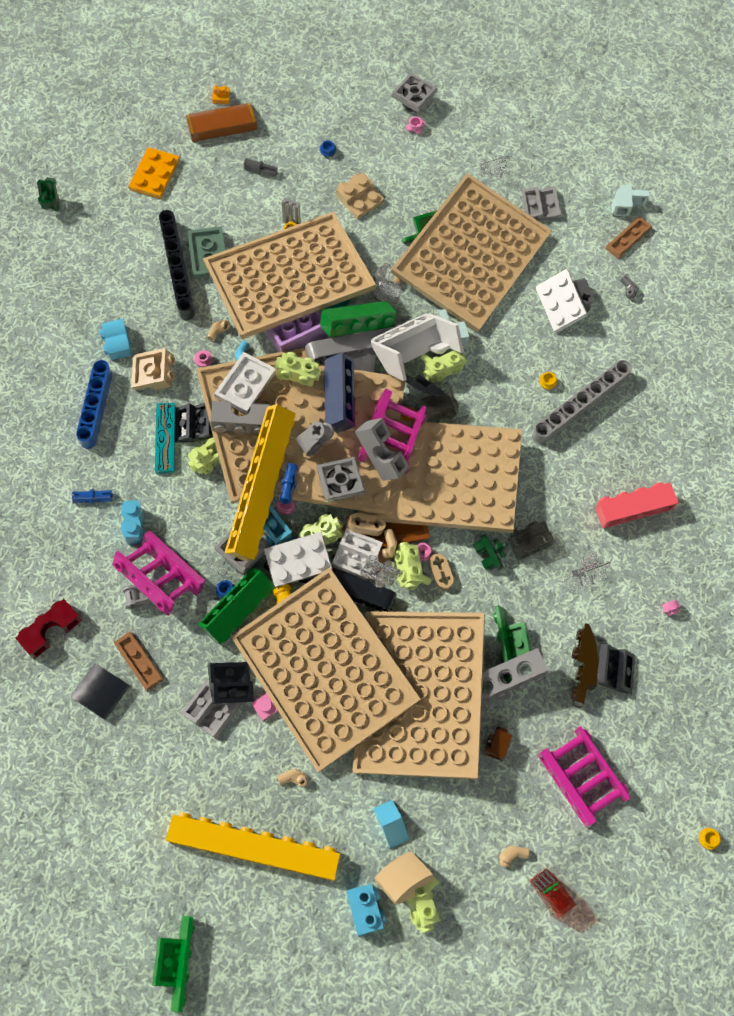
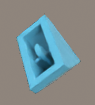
[373,800,409,849]

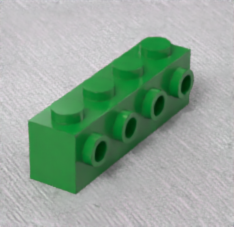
[320,301,396,337]
[198,567,275,645]

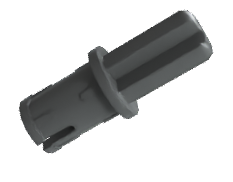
[244,158,278,176]

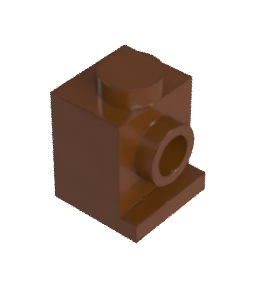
[483,727,512,761]

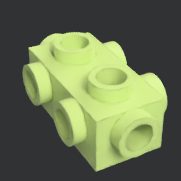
[420,350,467,383]
[274,352,321,387]
[188,437,220,475]
[298,514,345,546]
[394,542,432,590]
[405,877,440,933]

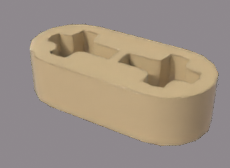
[348,513,386,536]
[429,554,454,590]

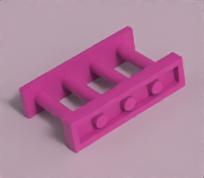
[357,389,427,473]
[112,531,205,616]
[537,726,631,827]

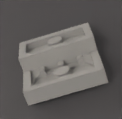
[521,186,562,220]
[181,680,241,739]

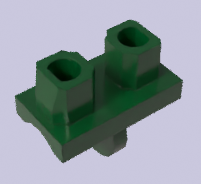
[37,177,60,211]
[473,534,508,571]

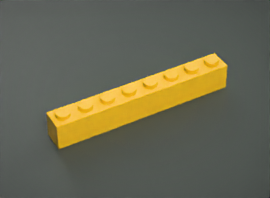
[225,404,296,561]
[165,812,340,881]

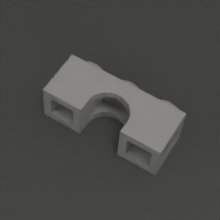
[211,401,270,435]
[355,418,409,481]

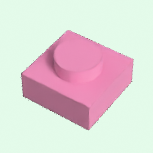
[251,693,278,721]

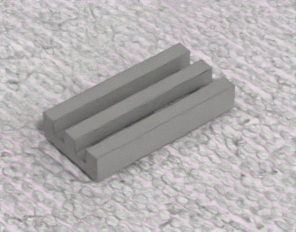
[281,198,301,224]

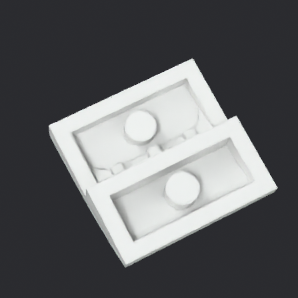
[331,528,383,581]

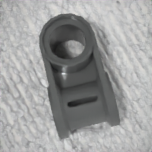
[573,278,594,312]

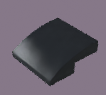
[405,373,445,395]
[175,403,213,443]
[597,644,635,694]
[208,662,254,704]
[70,663,130,720]

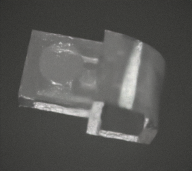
[370,263,402,307]

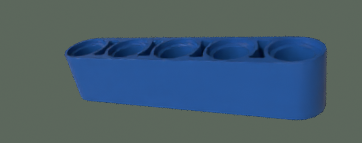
[76,360,112,449]

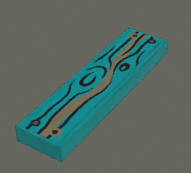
[155,403,176,474]

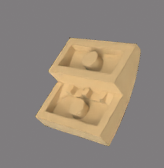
[375,851,433,905]

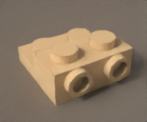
[336,172,384,220]
[131,348,176,391]

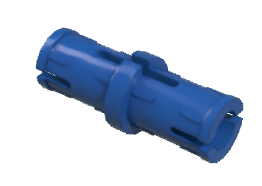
[279,463,299,504]
[72,489,113,504]

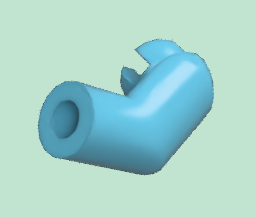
[235,341,250,361]

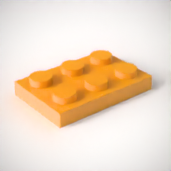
[128,147,180,199]

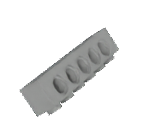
[482,648,549,707]

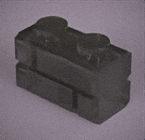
[415,388,459,423]
[507,521,554,561]

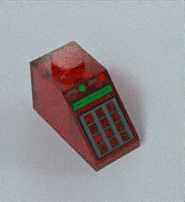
[529,868,576,919]

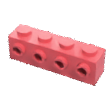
[595,482,679,529]

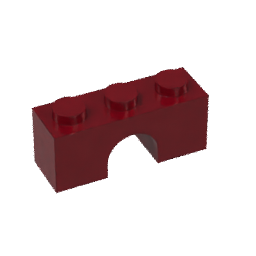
[15,598,83,660]

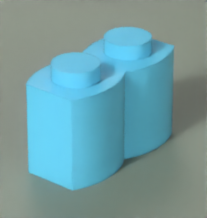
[100,319,132,360]
[121,500,145,545]

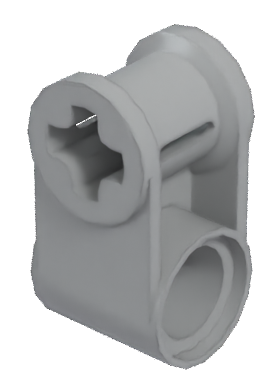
[296,422,334,456]
[122,581,154,610]

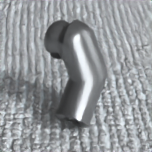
[620,275,638,299]

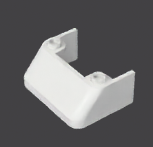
[371,314,464,381]

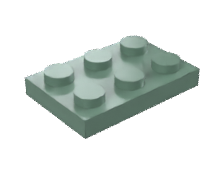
[187,226,225,279]

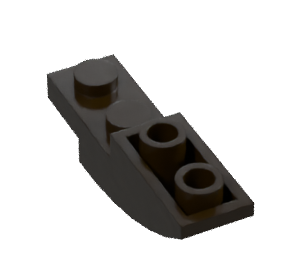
[570,623,599,708]

